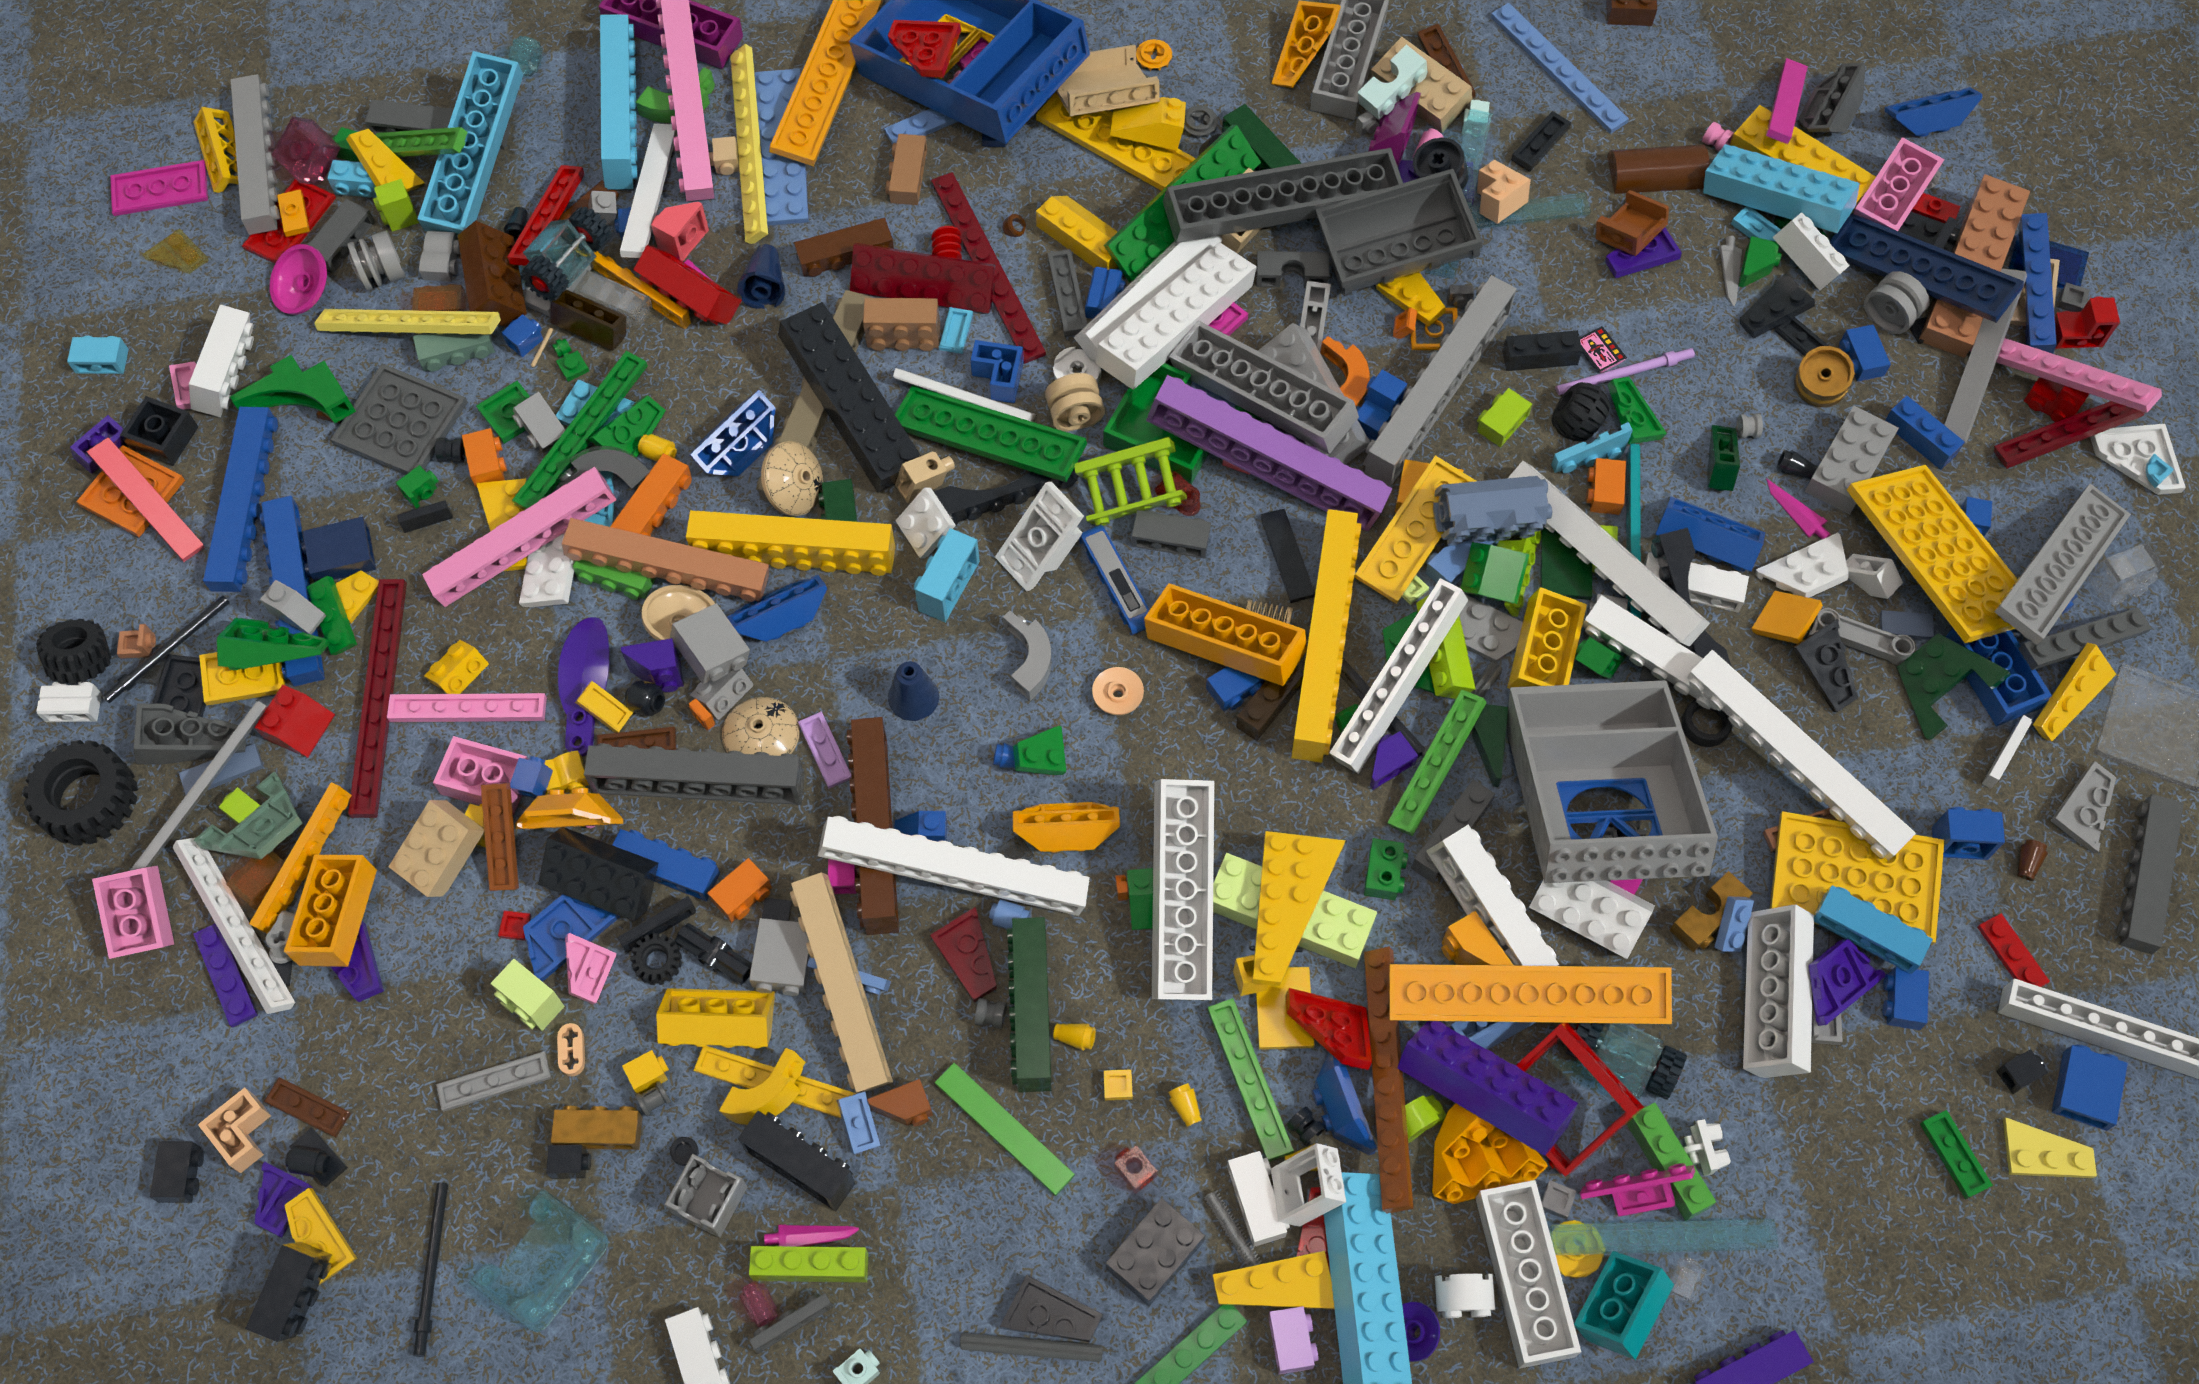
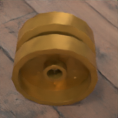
[1794,346,1855,407]

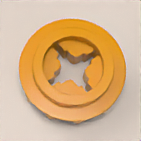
[1136,39,1172,72]

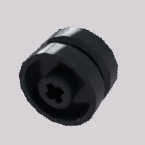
[1413,137,1469,190]

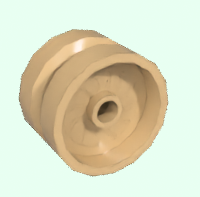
[1045,373,1105,432]

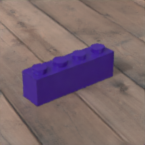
[1693,1330,1814,1384]

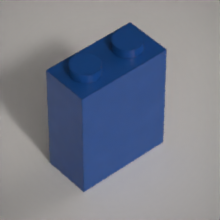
[2051,1045,2128,1131]

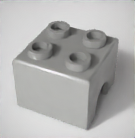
[664,1154,748,1238]

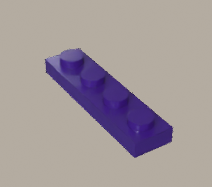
[193,923,258,1028]

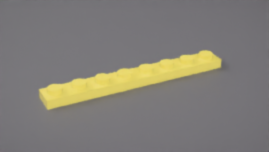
[314,309,501,335]

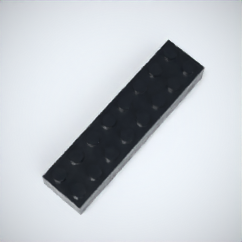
[778,302,921,493]

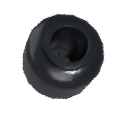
[625,680,665,717]

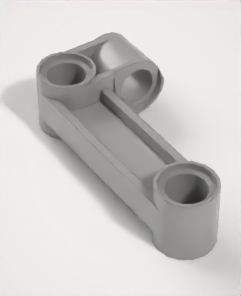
[1806,608,1915,665]

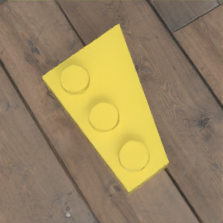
[2003,1117,2097,1178]

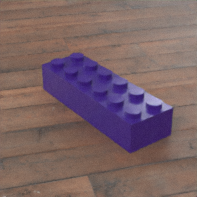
[1397,1021,1578,1156]

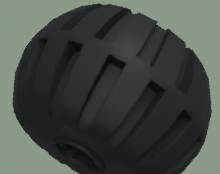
[1551,382,1610,441]

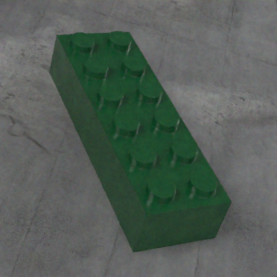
[1007,917,1052,1093]

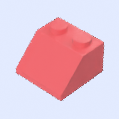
[651,202,709,261]

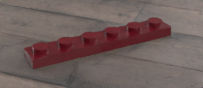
[1994,401,2145,469]

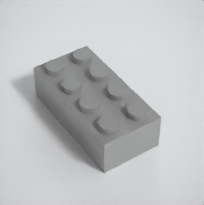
[1805,405,1899,514]

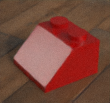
[254,684,335,758]

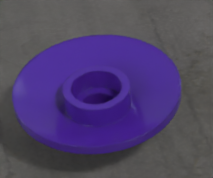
[1402,1302,1440,1362]

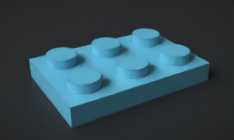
[556,380,635,429]

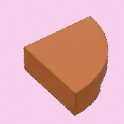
[1115,875,1129,901]

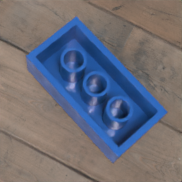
[1946,627,2052,727]

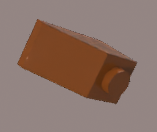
[867,1079,933,1127]

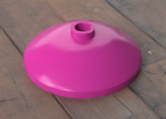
[270,244,327,315]

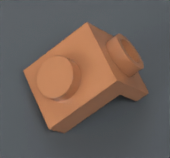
[117,624,156,659]

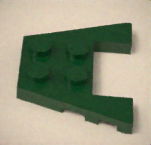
[1897,633,2011,740]

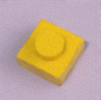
[1104,1070,1133,1101]

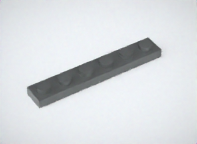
[2019,608,2152,670]

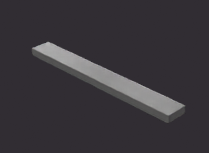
[1944,268,2027,445]
[130,701,267,871]

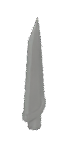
[1719,236,1742,306]

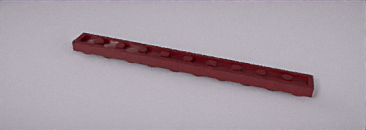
[931,172,1046,364]
[348,579,407,818]

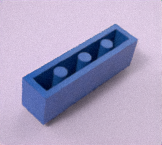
[612,829,720,901]

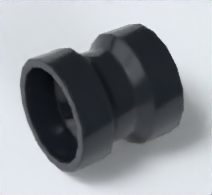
[435,437,465,463]
[1286,1107,1326,1146]

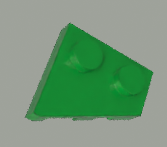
[1013,726,1066,775]

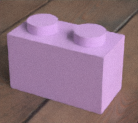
[1268,1306,1318,1374]

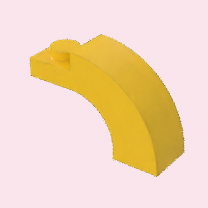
[719,1048,806,1125]

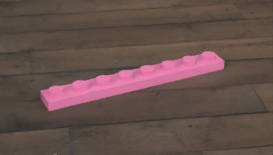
[1970,338,2162,413]

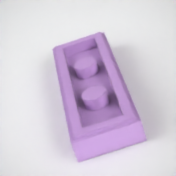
[798,711,852,789]

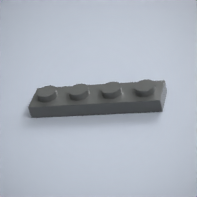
[1047,249,1087,337]

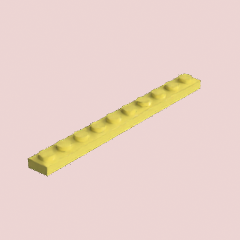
[730,44,768,244]

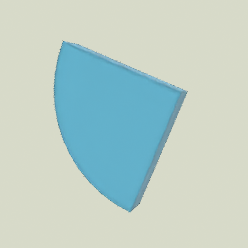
[2146,454,2174,488]

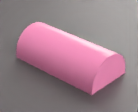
[1854,137,1945,231]

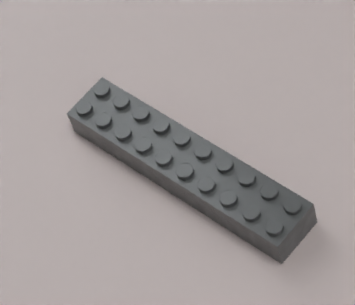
[1163,148,1403,243]

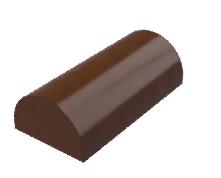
[1607,145,1710,194]

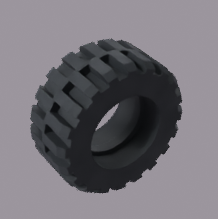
[23,740,138,845]

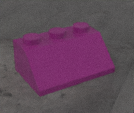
[1368,92,1421,167]

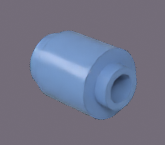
[989,899,1031,929]

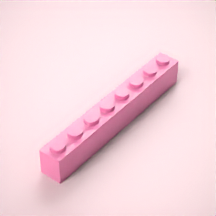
[422,467,616,607]

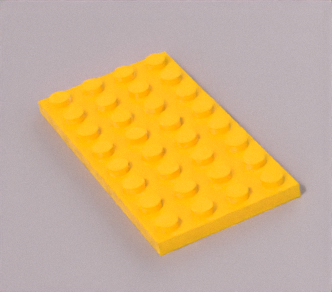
[1847,465,2018,643]

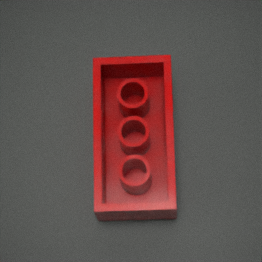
[633,245,742,325]

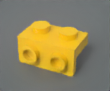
[424,640,489,694]

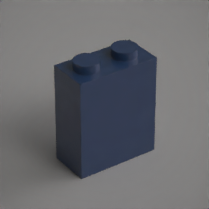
[301,517,376,582]

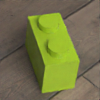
[373,179,419,232]
[1477,388,1532,448]

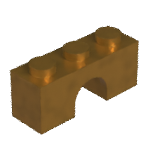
[1670,871,1753,953]

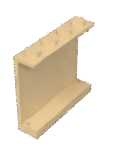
[1056,45,1160,116]

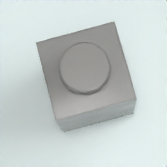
[588,191,617,226]

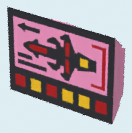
[1580,326,1627,373]

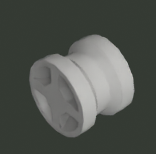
[1736,414,1763,439]

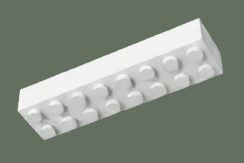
[1096,242,1257,390]
[1152,779,1214,1000]

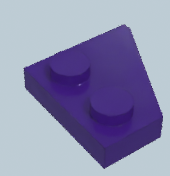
[254,1162,313,1238]

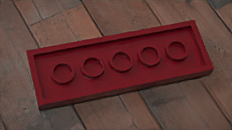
[850,243,996,313]

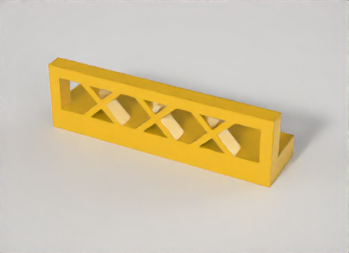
[193,107,239,193]

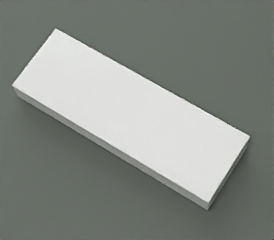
[1982,715,2032,788]

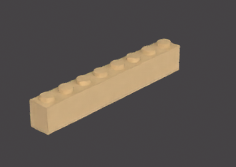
[790,872,893,1093]

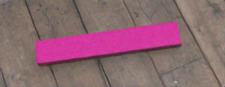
[1766,58,1808,144]

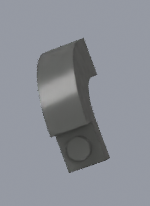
[558,446,650,489]

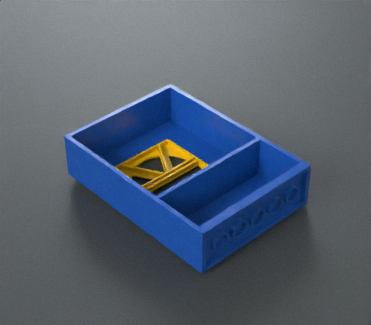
[849,0,1090,144]

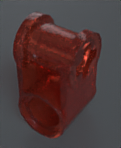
[1154,471,1201,516]

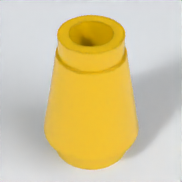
[1053,1023,1096,1051]
[1168,1083,1202,1127]

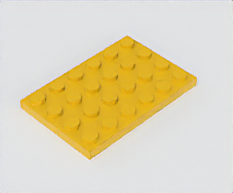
[1770,811,1944,945]

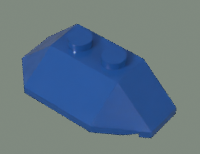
[1885,87,1982,137]
[689,390,776,476]
[727,575,827,642]
[1312,1053,1377,1155]

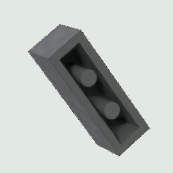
[307,199,375,273]
[1132,510,1211,559]

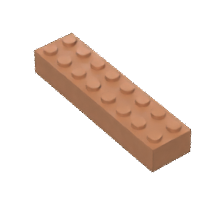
[1919,174,2030,358]

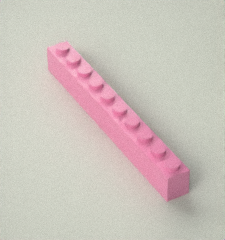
[656,0,714,201]

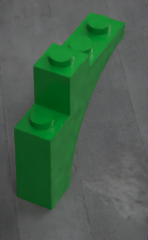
[229,355,356,424]

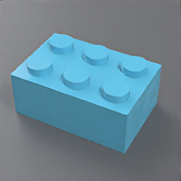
[914,528,980,623]

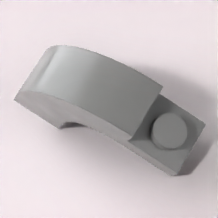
[1003,611,1052,701]

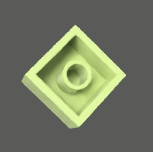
[491,959,565,1031]

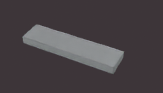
[436,1051,552,1112]

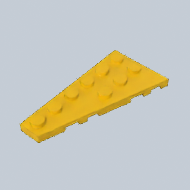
[1252,831,1346,987]

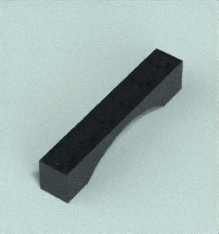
[933,468,1078,525]
[1651,527,1732,667]

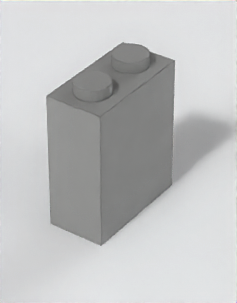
[670,603,750,684]
[749,918,810,996]

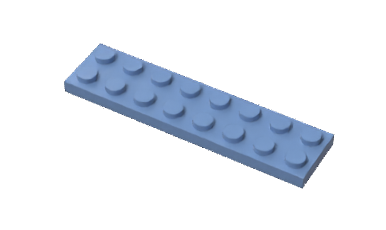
[755,69,809,226]

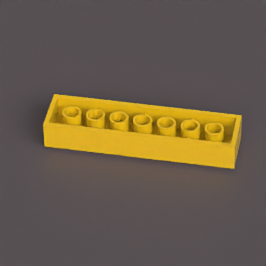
[686,510,895,576]

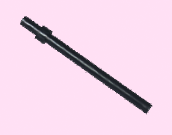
[102,596,230,704]
[413,1182,448,1357]

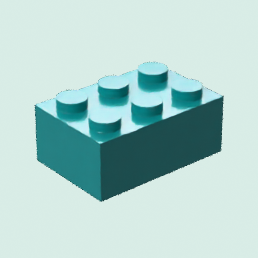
[1574,1251,1674,1360]

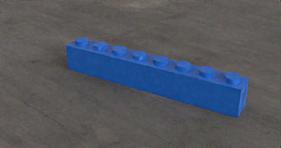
[203,407,278,592]
[259,496,325,687]

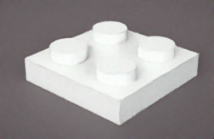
[895,487,956,558]

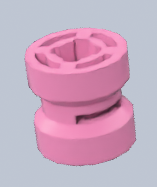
[1702,122,1734,152]

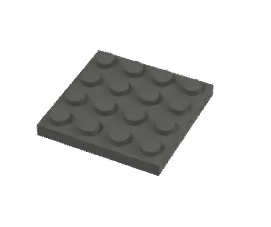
[331,363,468,475]

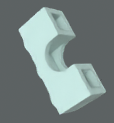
[1357,44,1428,120]

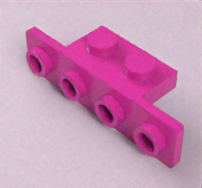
[1579,1163,1695,1216]

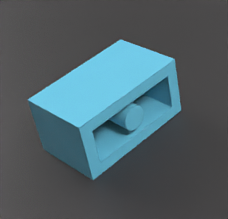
[67,336,129,374]

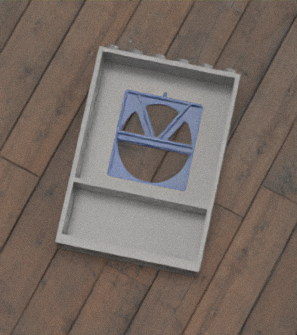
[1506,680,1718,883]

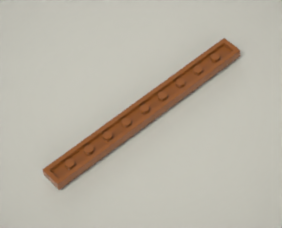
[1364,946,1413,1214]

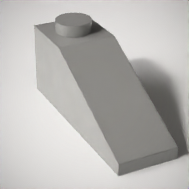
[1300,281,1331,352]

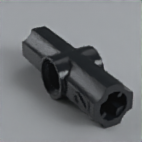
[675,923,752,986]

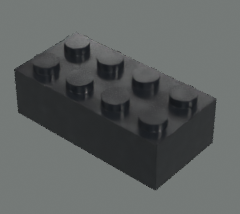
[538,827,659,921]
[738,1111,855,1212]

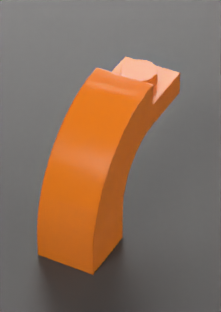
[1320,336,1370,407]

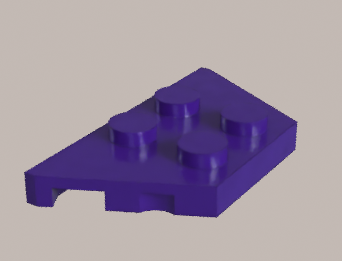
[1809,939,1886,1026]

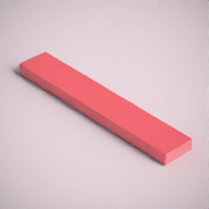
[87,438,205,562]

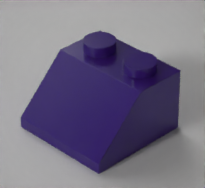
[621,638,684,692]

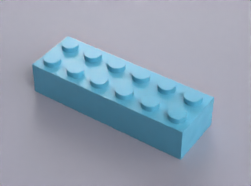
[1703,144,1860,233]

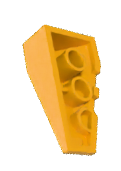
[1271,1,1341,88]

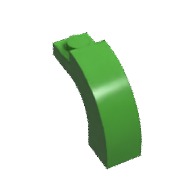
[636,67,715,123]

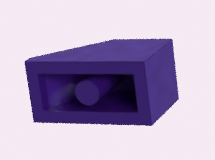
[1370,731,1418,790]

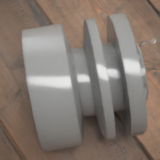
[347,230,406,291]

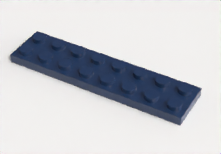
[1829,213,2024,323]

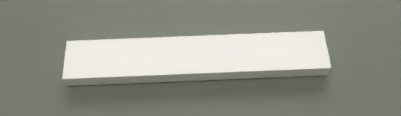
[893,368,1036,422]

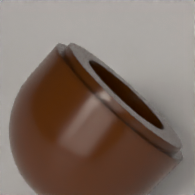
[1002,214,1026,237]

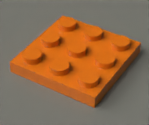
[76,445,185,538]

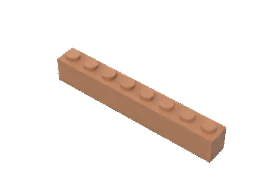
[562,518,769,602]

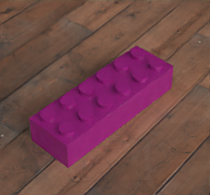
[598,0,743,69]

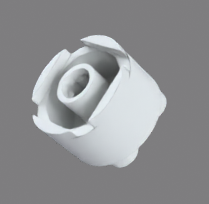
[1435,1274,1495,1318]

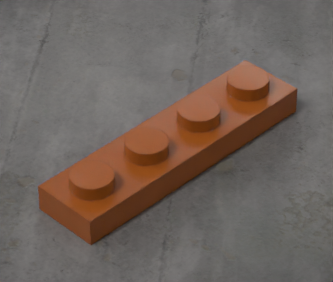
[481,782,519,891]

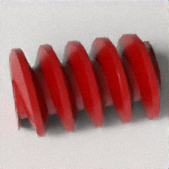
[931,226,962,259]

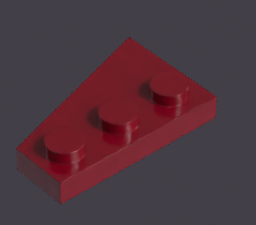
[930,907,997,1003]

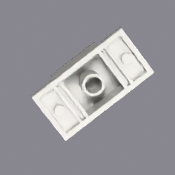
[995,482,1084,591]

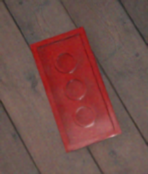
[242,177,336,263]

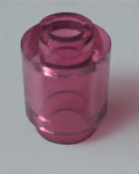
[739,1281,778,1327]

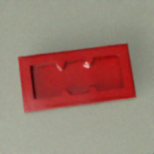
[1911,193,1961,223]

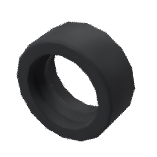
[1681,698,1733,747]

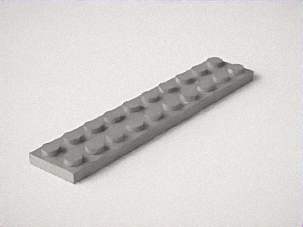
[1994,484,2131,645]

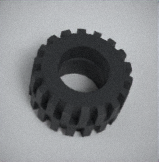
[36,618,111,684]

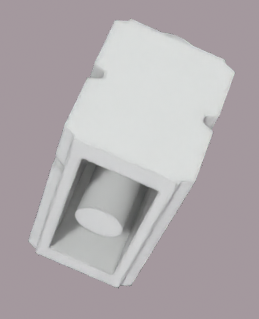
[37,682,102,722]

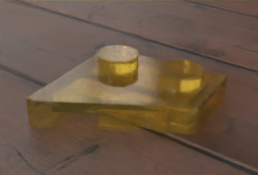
[142,228,209,274]

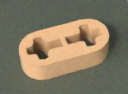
[557,1023,585,1077]

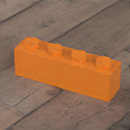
[610,453,692,536]

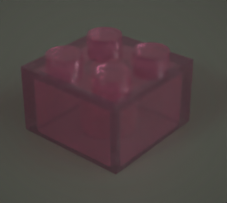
[272,116,341,185]

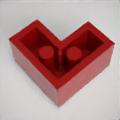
[2054,296,2120,349]
[2024,377,2089,422]

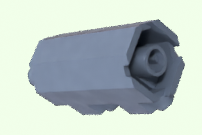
[1433,476,1552,546]

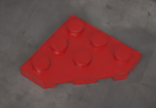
[888,20,961,78]
[1285,988,1372,1070]

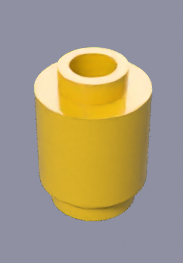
[638,434,677,462]

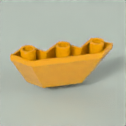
[1432,1103,1548,1204]

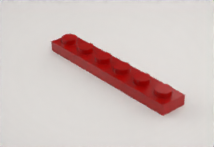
[507,165,585,266]

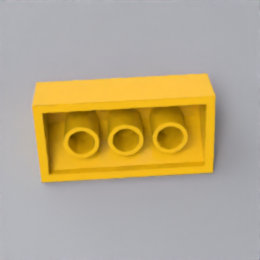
[1036,196,1118,270]
[656,988,775,1049]

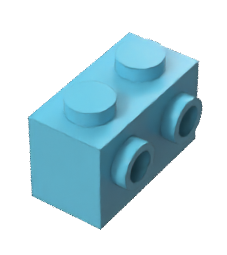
[327,160,377,198]

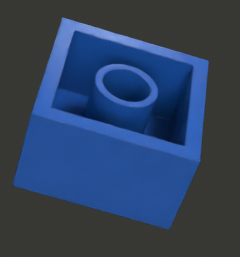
[1932,807,2005,860]

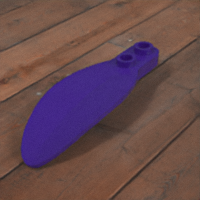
[558,617,610,757]

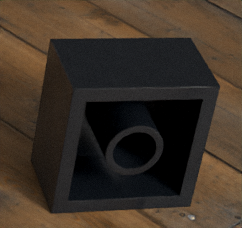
[120,396,199,466]

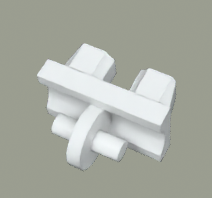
[1683,1119,1731,1176]

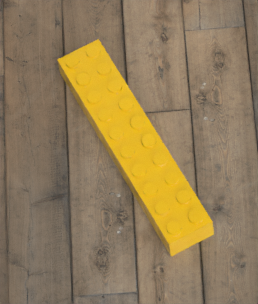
[1291,509,1362,763]

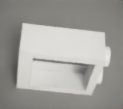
[1271,1143,1346,1227]

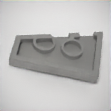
[2050,761,2116,854]

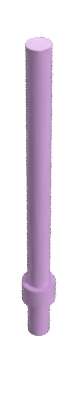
[1555,348,1695,395]

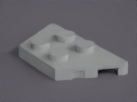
[1459,594,1523,663]

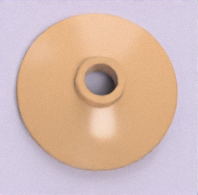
[1092,667,1144,715]

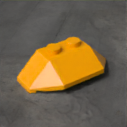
[515,788,623,829]
[1013,802,1120,853]

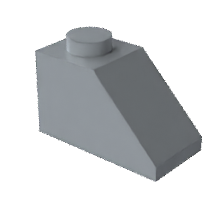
[260,580,326,635]

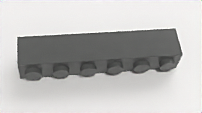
[365,100,511,150]
[2117,794,2184,955]

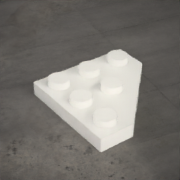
[2090,424,2186,495]

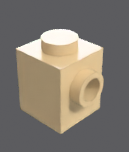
[709,136,740,175]

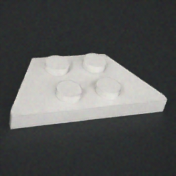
[1755,533,1849,598]

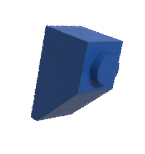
[894,811,947,842]

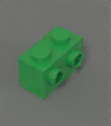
[1364,838,1408,901]

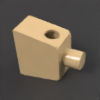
[895,452,955,503]

